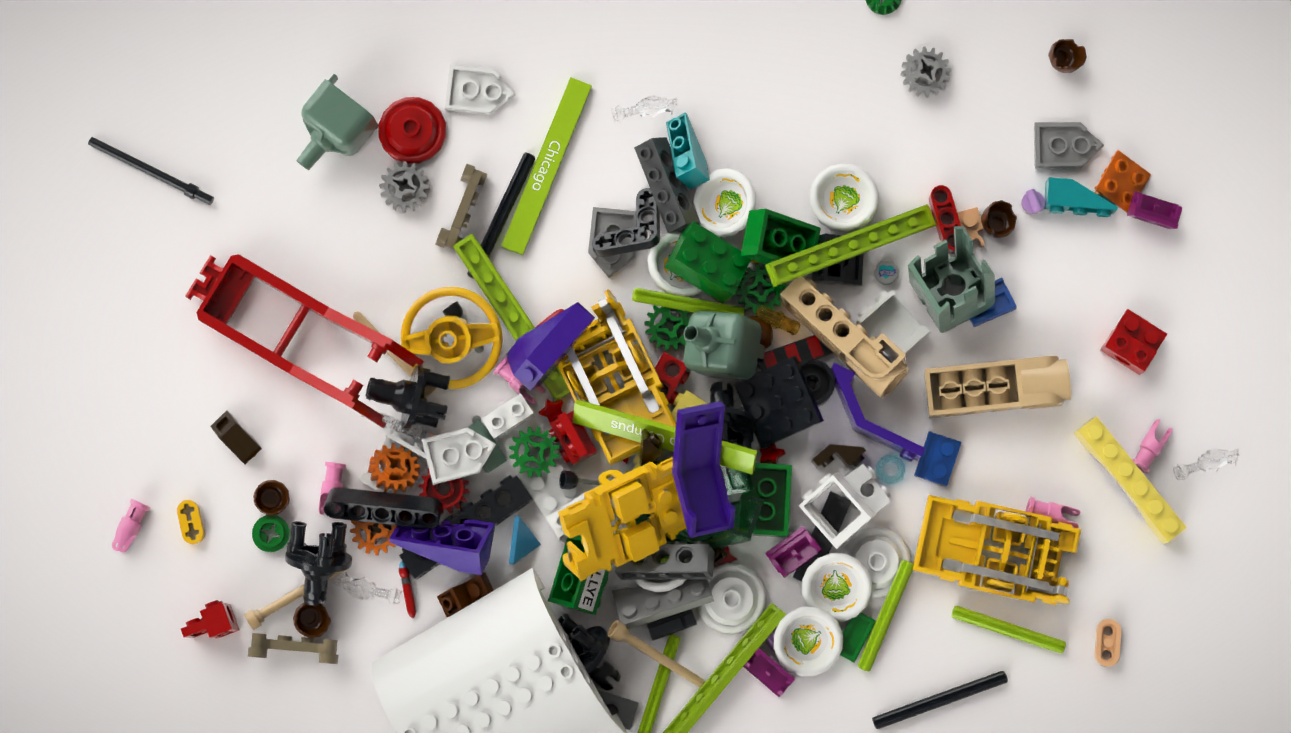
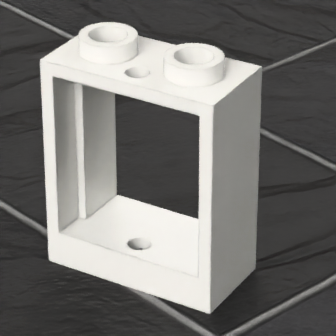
[799,472,875,549]

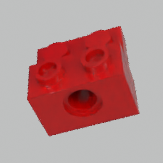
[1100,309,1167,375]
[549,410,597,466]
[181,600,240,639]

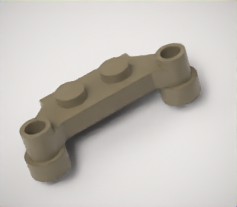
[435,164,488,250]
[248,633,339,664]

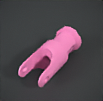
[493,357,545,405]
[1132,419,1173,474]
[319,462,346,515]
[1026,496,1081,528]
[112,499,151,552]

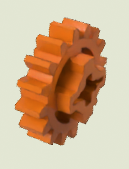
[368,443,420,494]
[350,520,396,556]

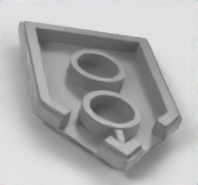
[1034,122,1104,169]
[588,207,637,278]

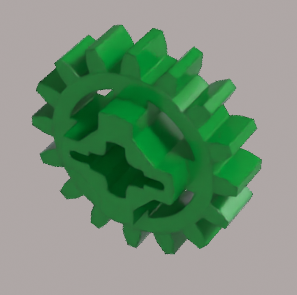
[735,264,786,316]
[644,305,690,352]
[509,427,560,477]

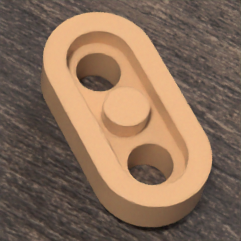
[1094,619,1121,667]

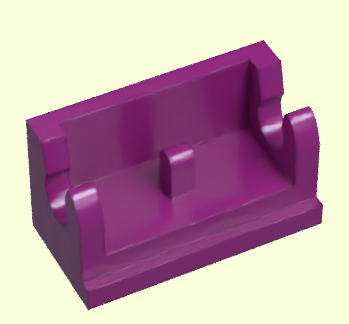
[1127,191,1182,229]
[765,526,823,578]
[743,648,795,697]

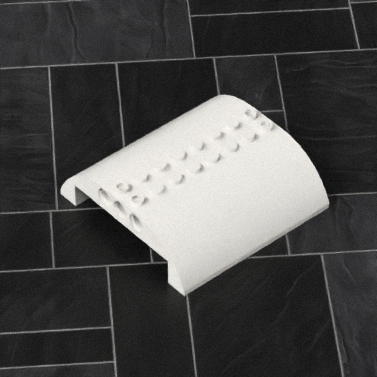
[371,568,628,733]

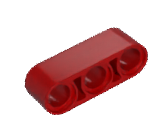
[929,185,961,254]

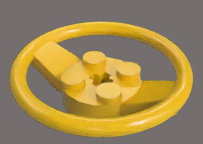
[401,287,503,389]

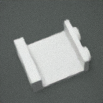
[856,289,930,363]
[359,431,427,495]

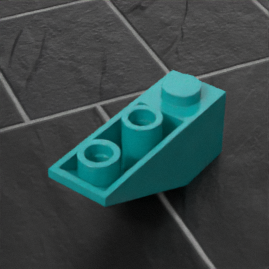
[666,112,710,190]
[1044,177,1118,217]

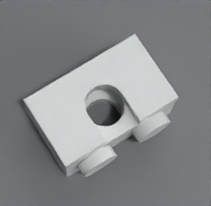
[844,464,891,514]

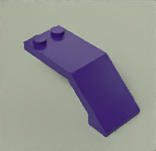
[831,363,925,462]
[672,401,736,538]

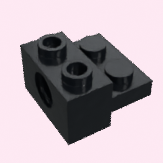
[812,233,864,286]

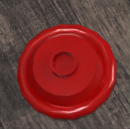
[378,97,446,164]

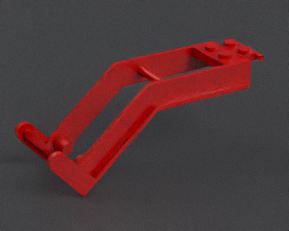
[185,254,424,429]

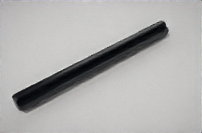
[467,152,535,279]
[872,671,1008,729]

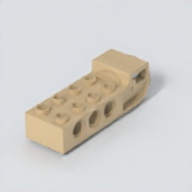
[780,277,909,398]
[924,356,1071,419]

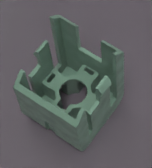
[908,226,995,333]

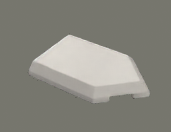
[444,64,516,115]
[422,427,496,485]

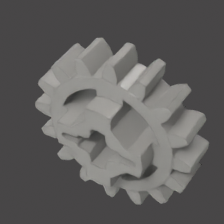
[900,46,951,98]
[379,161,430,213]

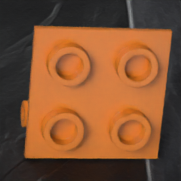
[1094,150,1151,213]

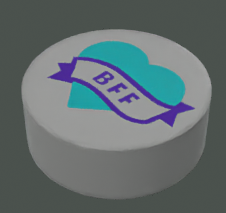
[874,261,898,285]

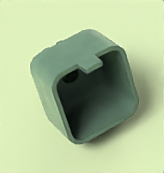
[296,74,379,171]
[683,311,765,380]

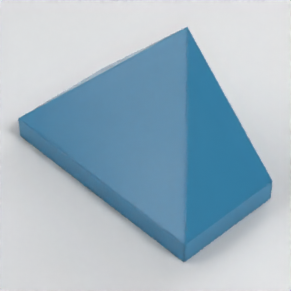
[509,516,541,565]

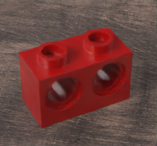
[655,352,690,405]

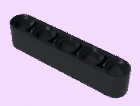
[324,487,443,529]

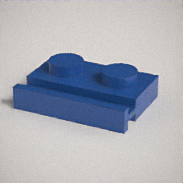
[970,278,1017,327]
[914,431,962,487]

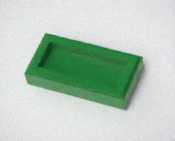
[840,613,876,663]

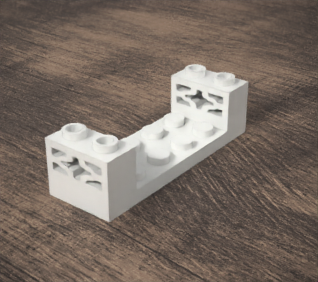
[481,393,585,540]

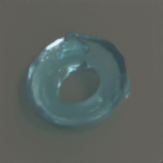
[875,454,906,485]

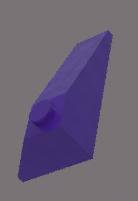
[506,302,595,391]
[389,520,495,575]

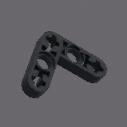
[592,188,660,257]

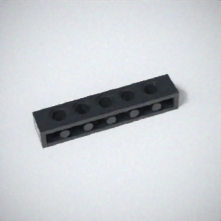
[399,475,534,580]

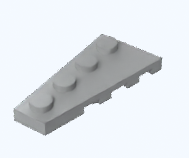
[612,579,714,629]

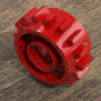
[418,468,470,515]

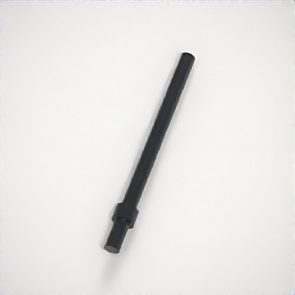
[88,137,214,205]

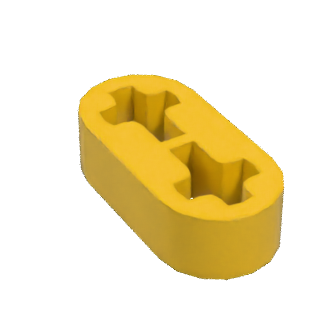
[177,500,205,544]

